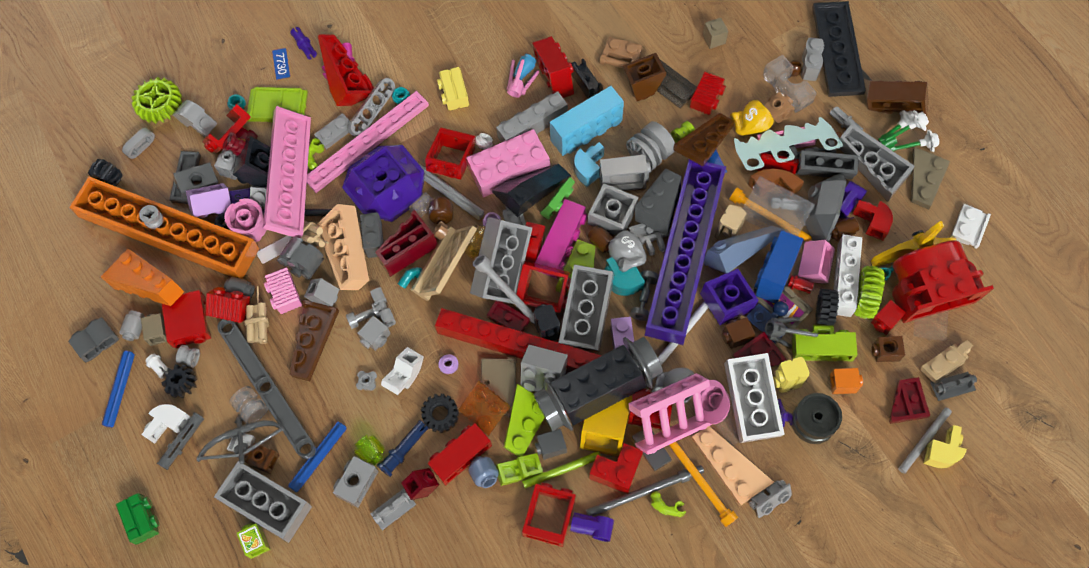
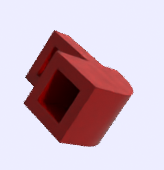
[852,200,893,241]
[524,222,545,263]

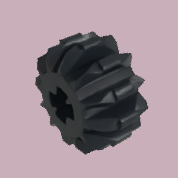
[88,159,123,186]
[161,364,198,398]

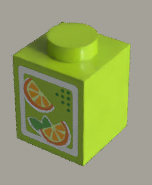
[237,523,271,559]

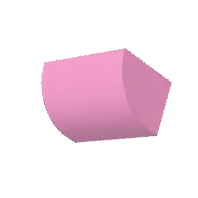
[798,240,835,283]

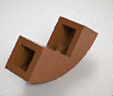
[748,169,804,198]

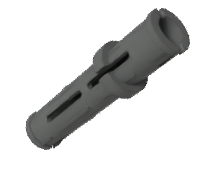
[157,412,204,470]

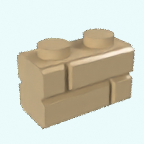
[715,205,747,241]

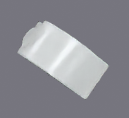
[381,347,424,395]
[141,404,191,444]

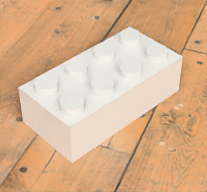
[724,353,785,443]

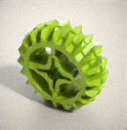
[132,77,182,124]
[854,266,885,319]

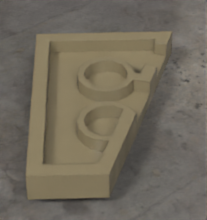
[911,147,950,210]

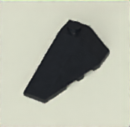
[492,163,571,217]

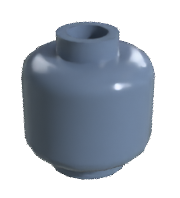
[468,456,499,488]

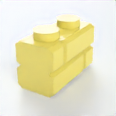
[437,67,469,110]
[773,357,810,393]

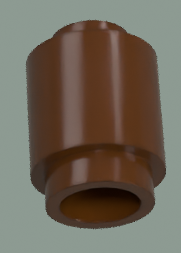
[831,217,859,241]
[588,225,614,253]

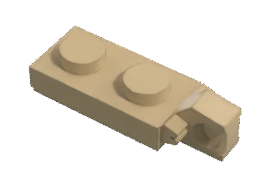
[920,340,973,384]

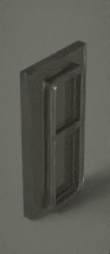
[657,60,697,109]

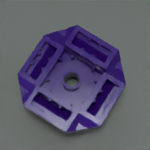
[342,145,425,222]

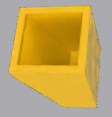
[580,396,632,457]

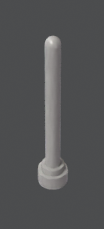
[473,254,535,324]

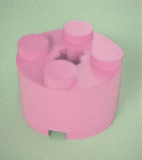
[224,199,267,242]

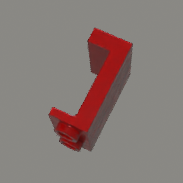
[202,104,251,154]
[162,290,211,349]

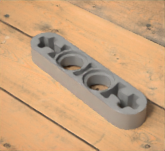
[347,78,395,136]

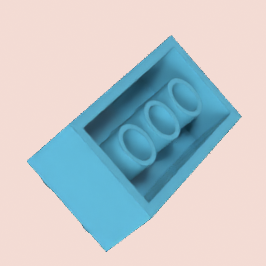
[550,86,624,156]

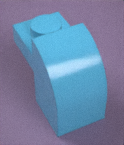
[574,142,604,187]

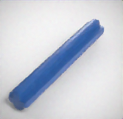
[102,351,135,428]
[288,422,347,492]

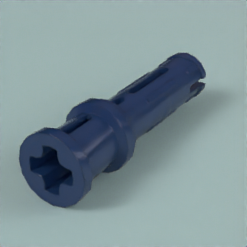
[377,420,429,477]

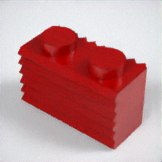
[690,71,726,115]
[205,287,250,323]

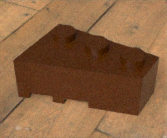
[867,81,929,116]

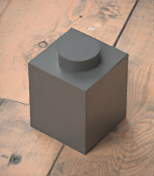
[535,429,567,460]

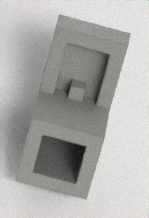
[173,100,217,137]

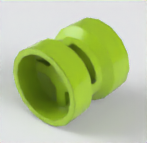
[671,121,695,143]

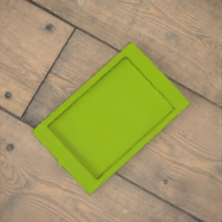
[247,87,308,122]

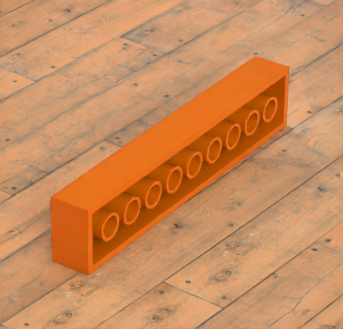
[69,177,259,279]

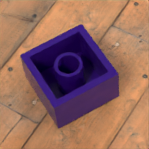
[700,269,759,325]

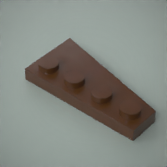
[673,113,734,167]
[290,300,339,382]

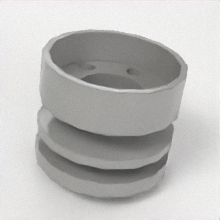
[626,121,675,171]

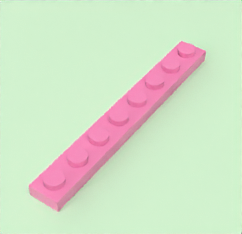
[307,91,429,193]

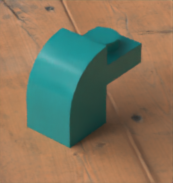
[604,257,645,296]

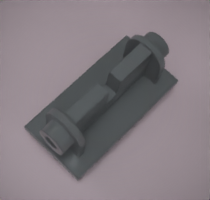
[930,372,977,401]

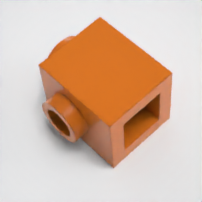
[829,368,863,394]

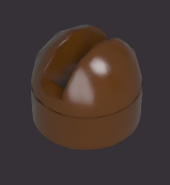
[787,60,802,76]

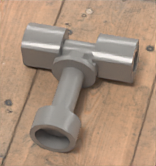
[346,287,396,329]

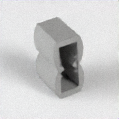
[801,38,824,81]

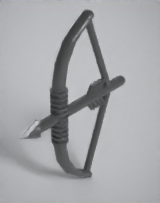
[196,414,285,464]

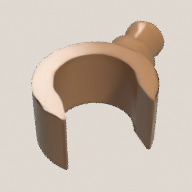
[432,221,449,240]

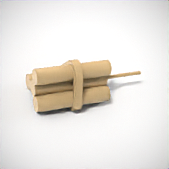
[301,221,328,247]
[244,286,269,344]

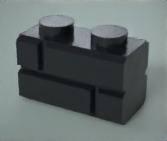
[534,304,560,341]

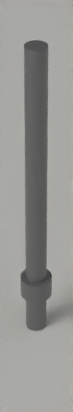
[586,465,704,516]

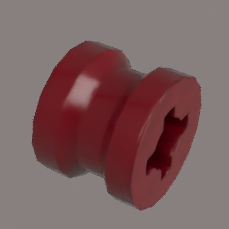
[223,132,246,156]

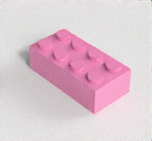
[466,129,550,198]

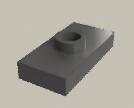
[632,429,672,472]

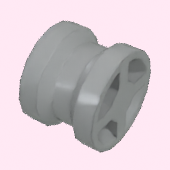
[139,205,163,229]
[176,345,200,368]

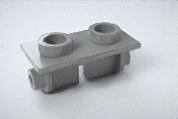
[749,480,792,518]
[370,489,416,530]

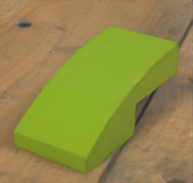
[496,453,543,486]

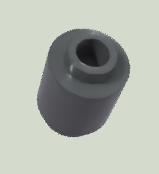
[224,276,255,299]

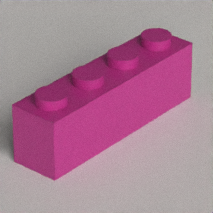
[535,199,588,279]

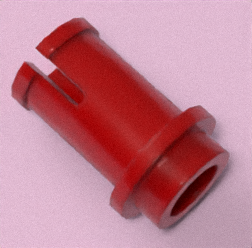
[787,275,814,294]

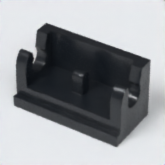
[571,59,604,99]

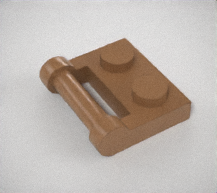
[599,37,643,69]

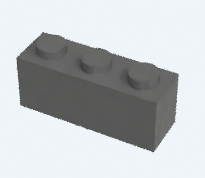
[796,150,859,179]

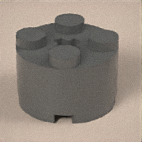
[277,237,324,280]

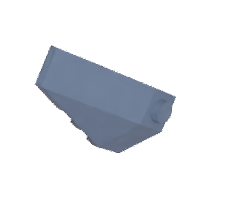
[703,226,785,274]

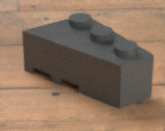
[635,169,681,236]

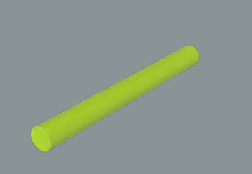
[522,451,601,489]

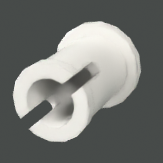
[146,354,169,379]

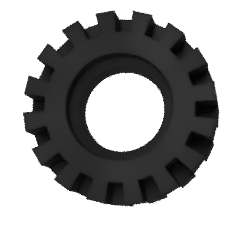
[815,288,839,325]
[421,394,459,433]

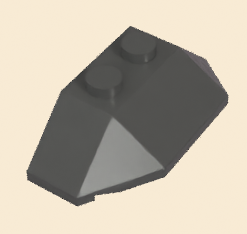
[803,173,846,242]

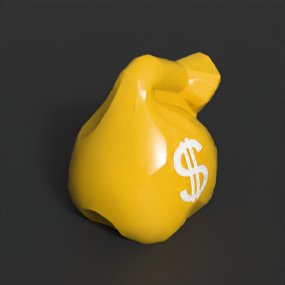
[730,100,774,136]

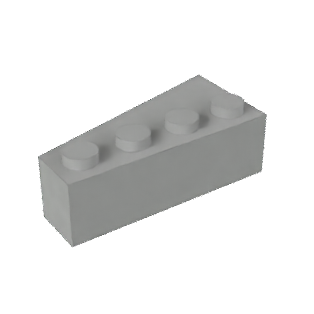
[840,124,915,202]

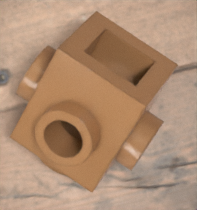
[764,92,795,124]

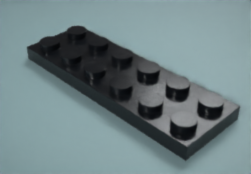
[812,1,866,97]

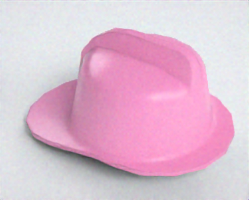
[700,380,730,424]

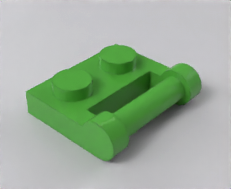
[540,177,575,219]

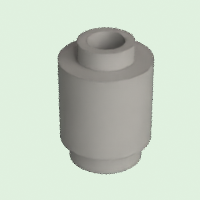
[119,311,145,341]

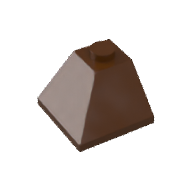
[623,53,666,101]

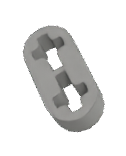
[122,128,155,159]

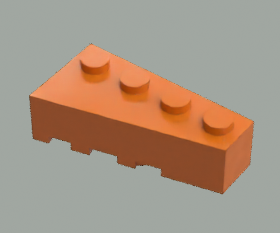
[101,249,184,306]

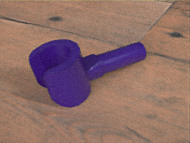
[777,399,793,427]

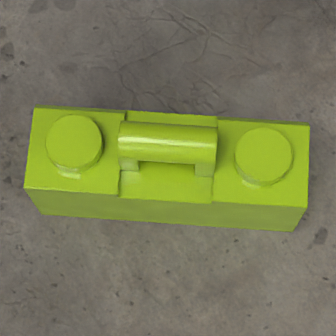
[792,325,858,361]

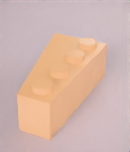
[317,204,369,290]

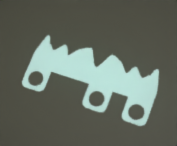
[734,117,843,170]

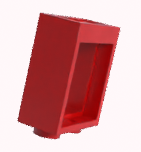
[425,127,475,180]
[516,261,571,313]
[522,482,576,547]

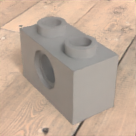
[333,456,379,508]

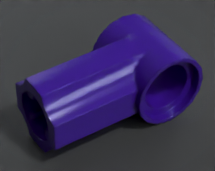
[839,181,867,219]
[570,512,614,542]

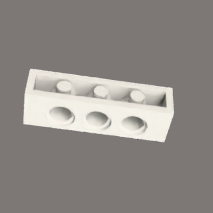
[834,235,862,317]

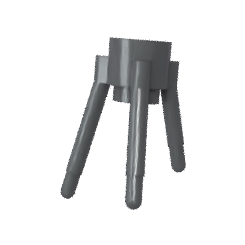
[765,317,818,348]

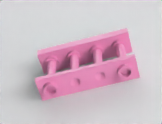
[629,373,712,455]

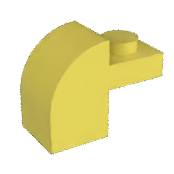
[924,425,967,468]

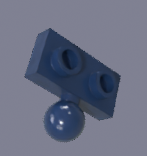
[746,301,789,344]

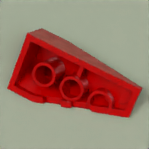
[318,34,374,106]

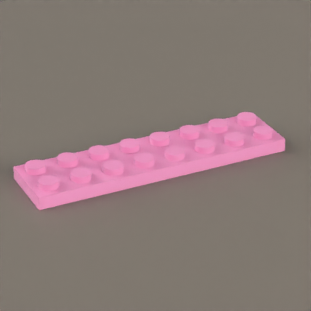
[263,106,311,238]

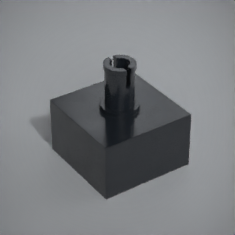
[233,136,270,187]

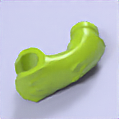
[308,138,324,171]
[650,491,686,517]

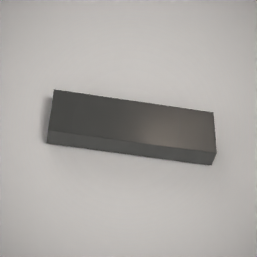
[169,151,201,204]

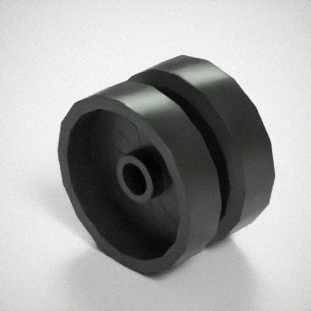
[792,393,842,444]

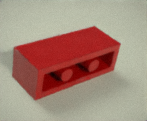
[428,423,492,486]

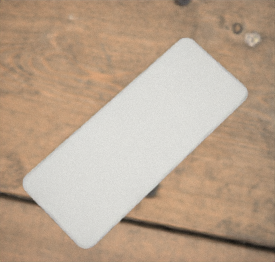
[257,236,291,264]

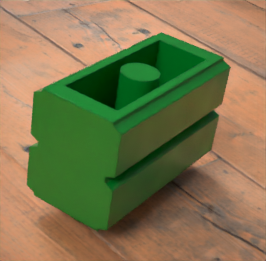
[116,493,160,545]

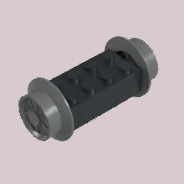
[533,337,663,431]

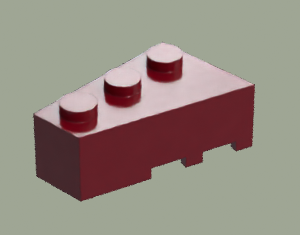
[375,210,437,277]

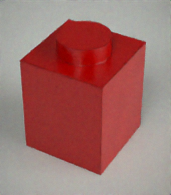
[871,300,906,335]

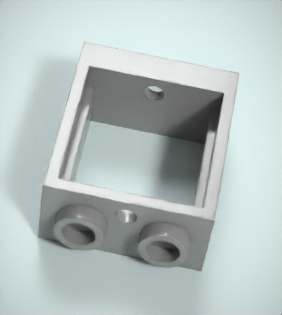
[599,155,651,191]

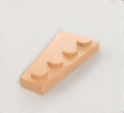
[691,426,774,506]

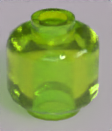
[354,434,385,465]

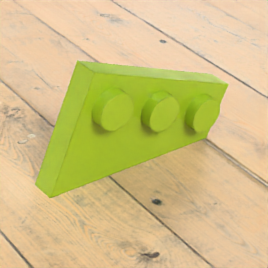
[556,239,595,295]
[503,384,545,457]

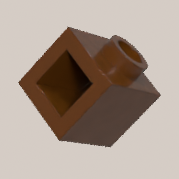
[722,317,756,349]

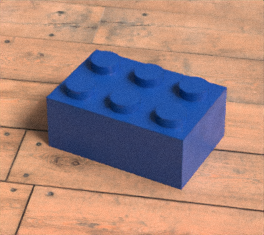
[754,230,804,303]

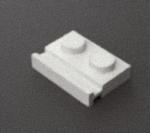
[950,204,991,249]

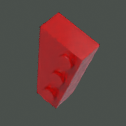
[532,36,574,98]

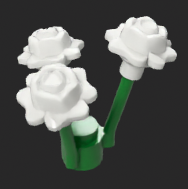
[878,110,939,152]

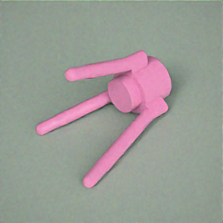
[506,59,539,98]

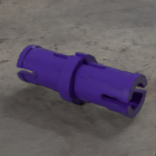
[290,27,317,60]

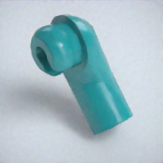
[397,267,422,289]

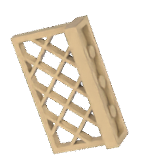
[411,225,477,301]

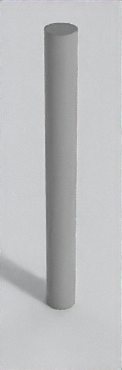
[898,407,952,474]

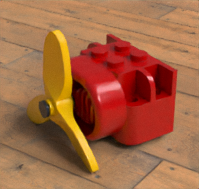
[870,221,994,323]

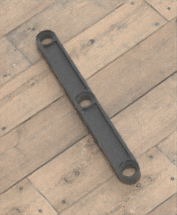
[217,319,316,459]

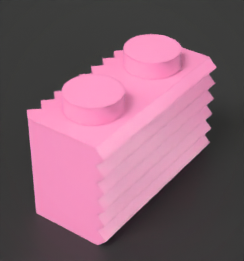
[264,267,302,314]

